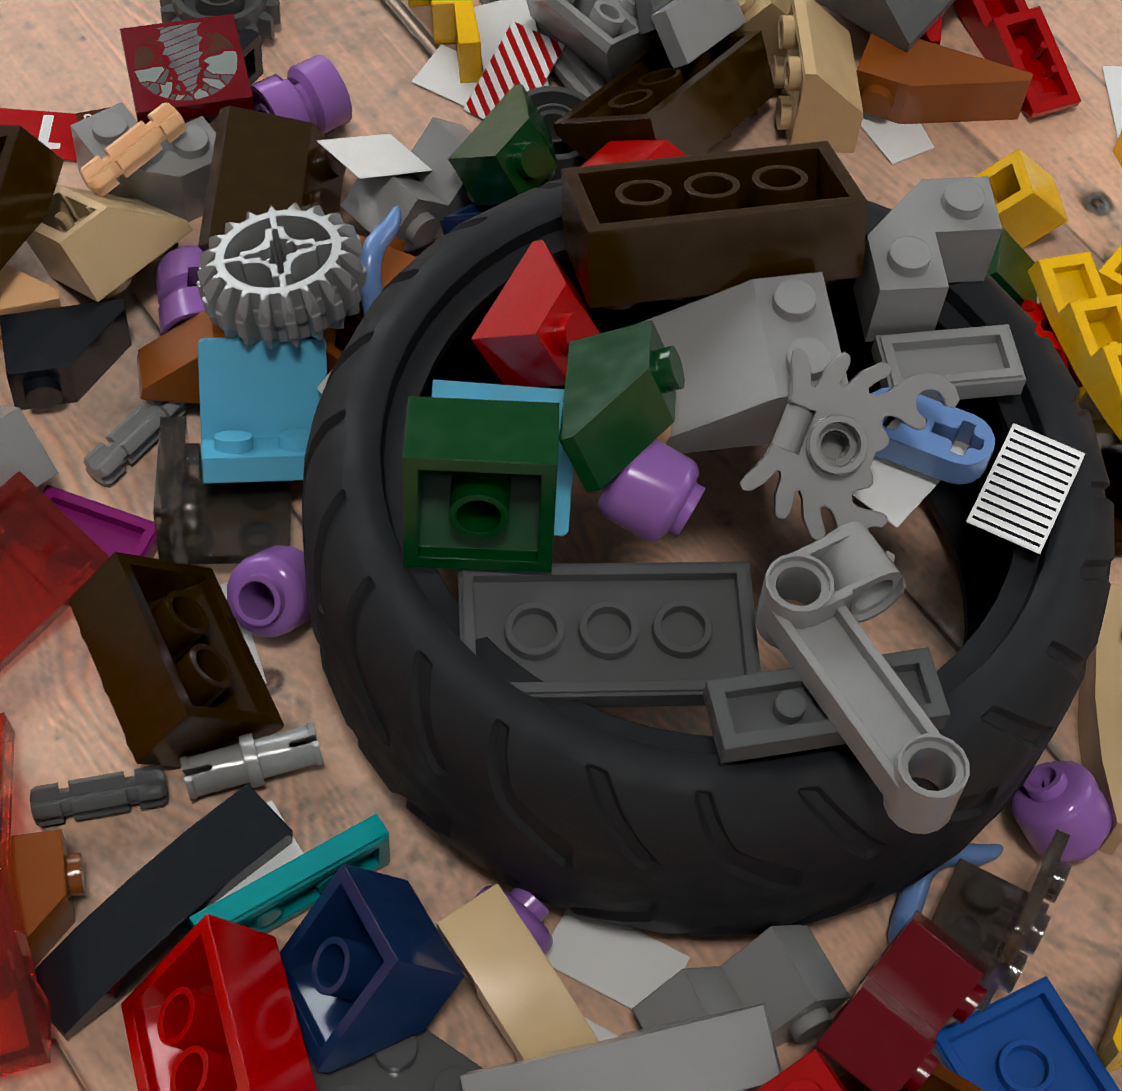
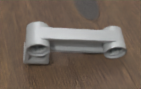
[755,522,970,834]

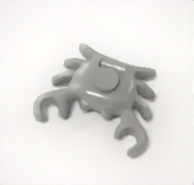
[739,347,960,563]

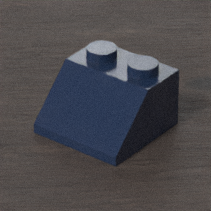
[280,863,464,1073]

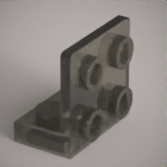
[153,417,292,564]
[931,829,1072,1012]

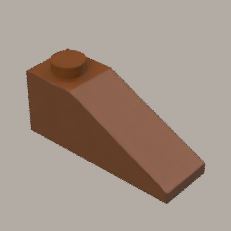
[856,33,1033,124]

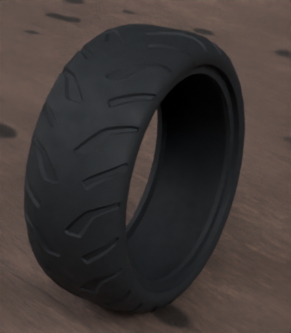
[302,179,1115,937]

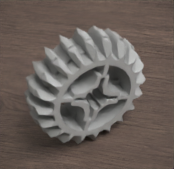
[197,203,367,350]

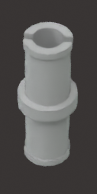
[180,722,324,800]

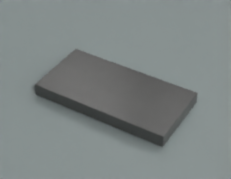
[457,562,761,707]

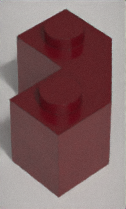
[816,910,988,1091]

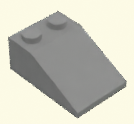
[638,272,848,453]

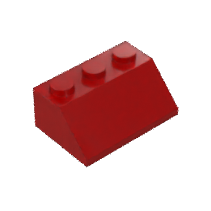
[121,914,317,1091]

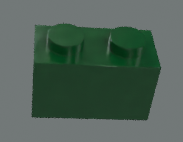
[402,396,560,573]

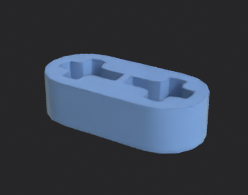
[871,387,995,485]

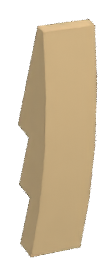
[1078,582,1122,855]
[436,883,599,1061]

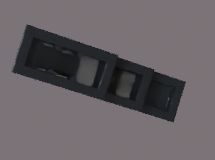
[21,783,293,1040]

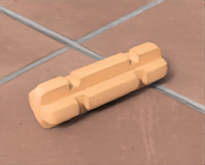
[79,103,187,196]

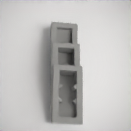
[460,1003,782,1091]

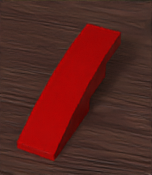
[953,0,1081,119]

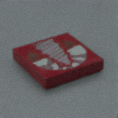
[120,14,254,124]

